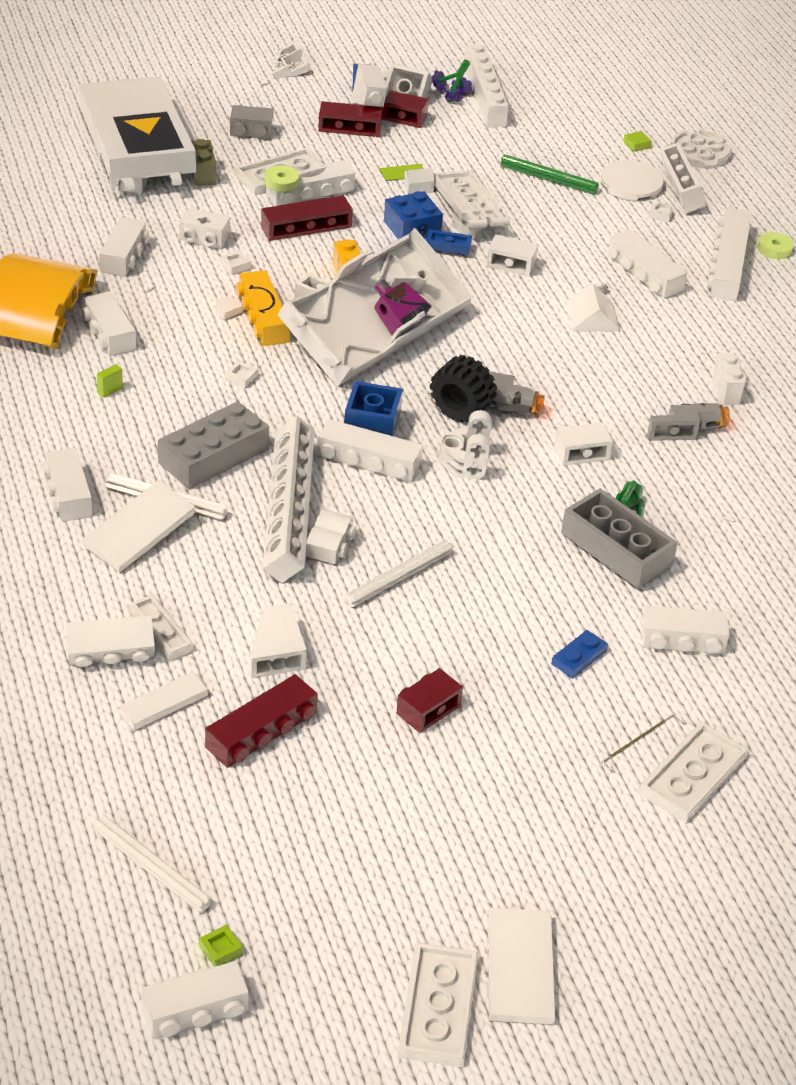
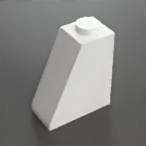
[351,64,387,107]
[250,603,307,678]

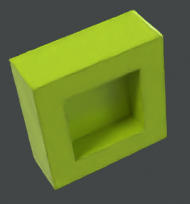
[623,131,652,152]
[97,364,123,398]
[199,924,243,967]

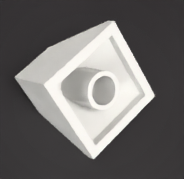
[385,63,432,98]

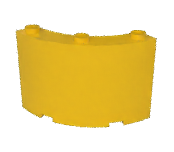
[0,253,98,349]

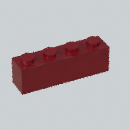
[261,195,353,241]
[205,674,318,768]

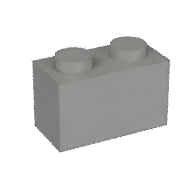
[230,105,274,139]

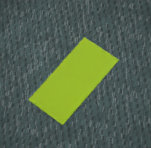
[379,164,424,181]

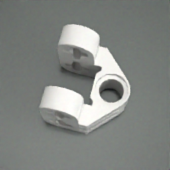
[438,410,492,480]

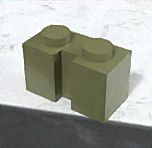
[191,139,216,186]

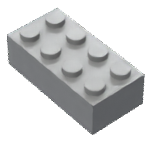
[157,401,269,489]
[561,488,678,588]

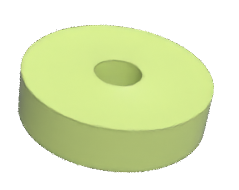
[264,165,299,192]
[757,232,794,259]

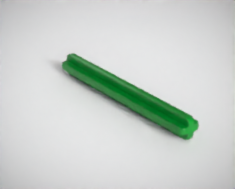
[500,154,599,194]

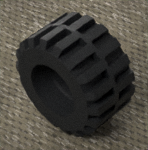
[430,355,497,423]

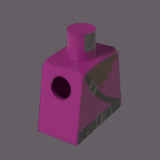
[374,279,432,336]

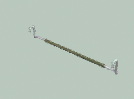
[601,713,685,772]

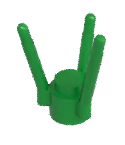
[615,480,644,517]

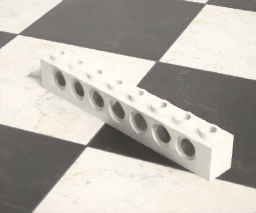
[263,416,315,583]

